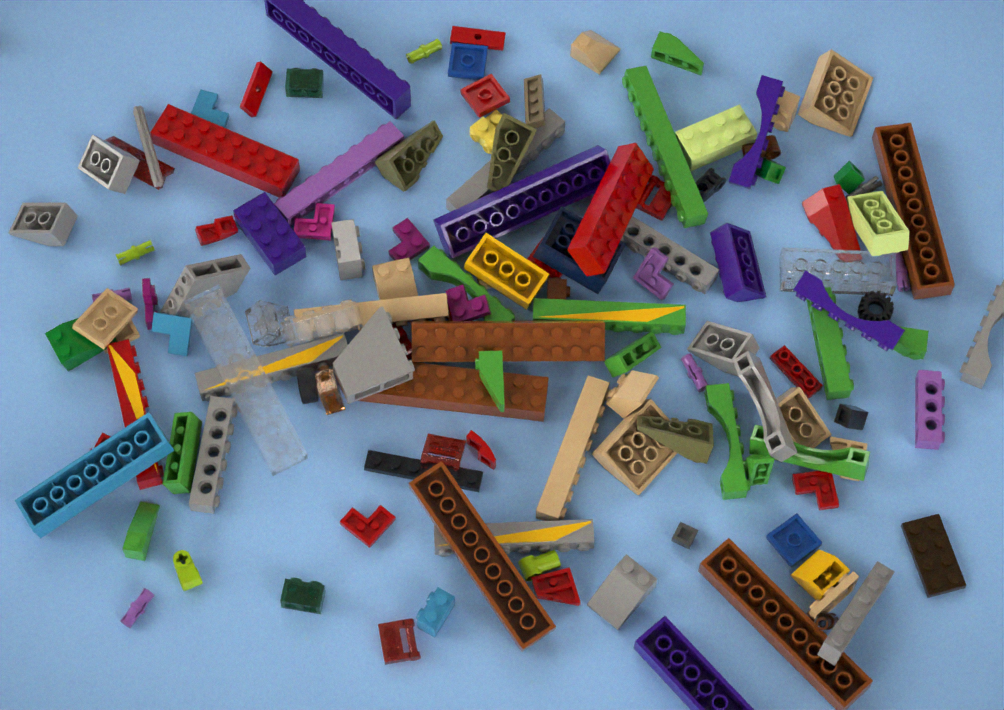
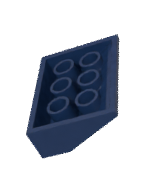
[533,206,626,294]

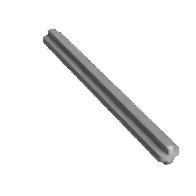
[133,106,164,187]

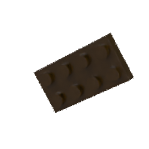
[901,514,967,598]

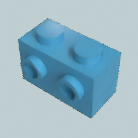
[416,587,455,638]

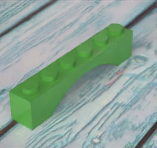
[418,246,515,321]
[704,383,750,500]
[749,425,870,481]

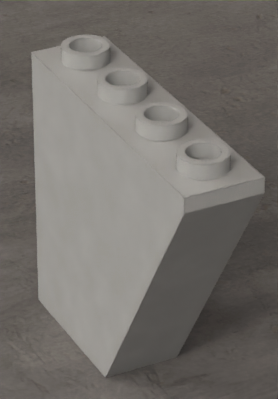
[160,254,251,317]
[333,306,415,404]

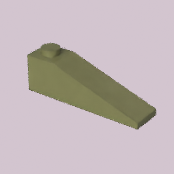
[487,113,537,192]
[375,120,443,192]
[637,415,714,464]

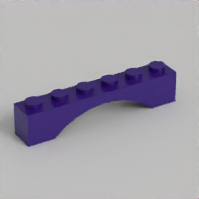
[729,75,785,189]
[793,270,905,352]

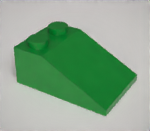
[45,318,118,372]

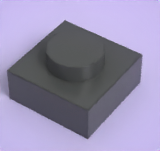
[671,522,698,549]

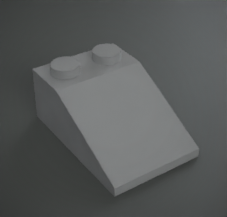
[78,135,140,194]
[9,203,78,246]
[687,321,760,377]
[587,554,657,630]

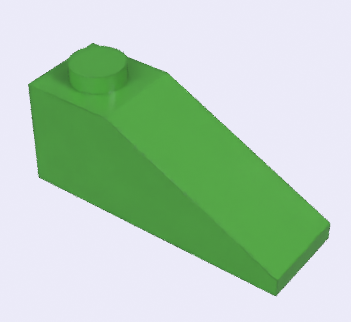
[651,31,704,75]
[893,326,929,360]
[604,331,662,377]
[475,351,505,412]
[746,454,774,486]
[123,501,160,561]

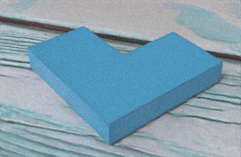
[191,90,230,128]
[152,312,193,356]

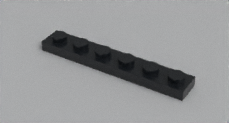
[364,450,483,492]

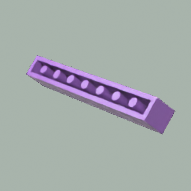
[274,121,404,227]

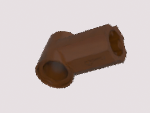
[742,135,781,159]

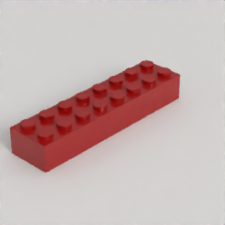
[150,104,300,198]
[567,143,654,276]

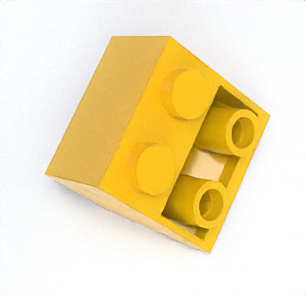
[790,549,850,601]

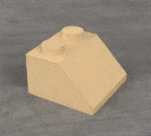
[771,91,800,132]
[606,370,659,418]

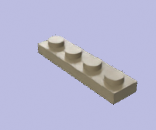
[524,74,545,128]

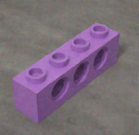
[915,370,945,450]

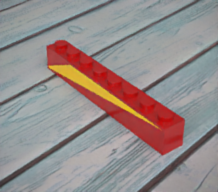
[107,339,164,490]

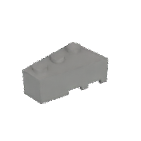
[331,219,365,280]

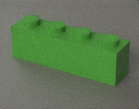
[163,412,202,494]

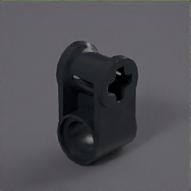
[695,168,726,202]

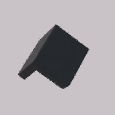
[834,404,869,430]

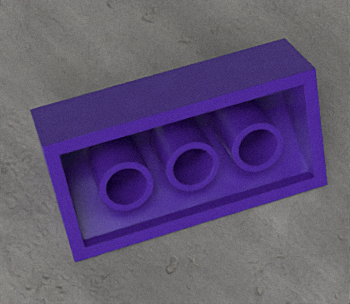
[710,223,766,302]

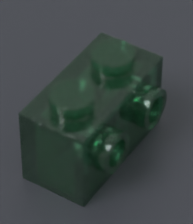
[285,68,324,98]
[280,577,326,614]

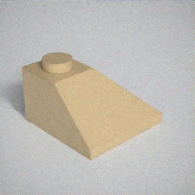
[570,30,621,75]

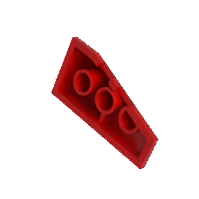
[802,184,862,262]

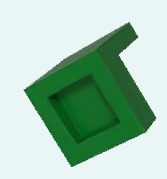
[755,157,786,184]
[834,161,865,194]

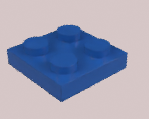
[448,43,488,80]
[766,513,822,568]

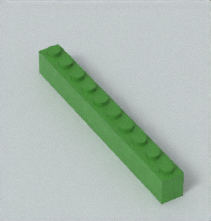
[622,66,708,228]

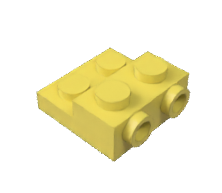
[470,110,502,155]

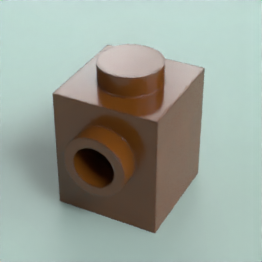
[547,277,570,300]

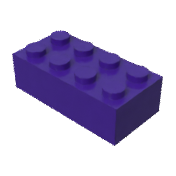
[233,192,307,275]

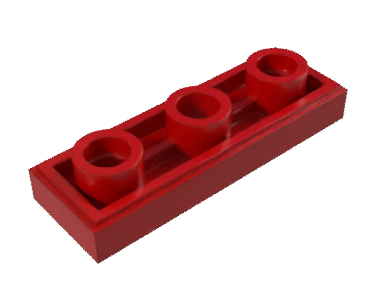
[450,26,506,51]
[240,61,273,117]
[770,345,823,399]

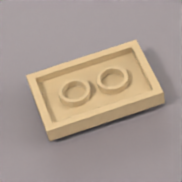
[72,288,138,349]
[807,571,859,624]

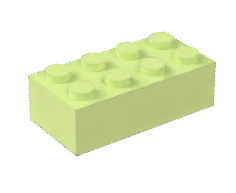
[675,104,757,171]
[847,191,909,256]

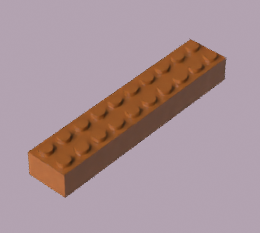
[872,123,955,300]
[411,320,605,362]
[358,362,549,422]
[409,461,556,652]
[698,538,873,710]

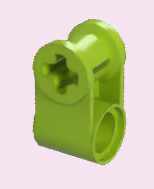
[173,550,203,591]

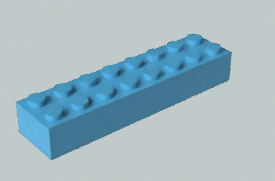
[15,412,174,538]

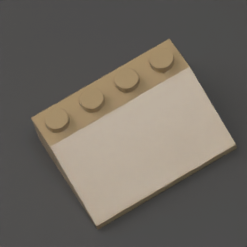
[798,49,873,137]
[592,399,677,495]

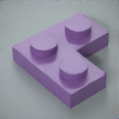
[633,247,674,300]

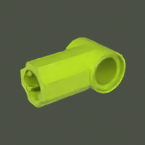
[518,550,561,582]

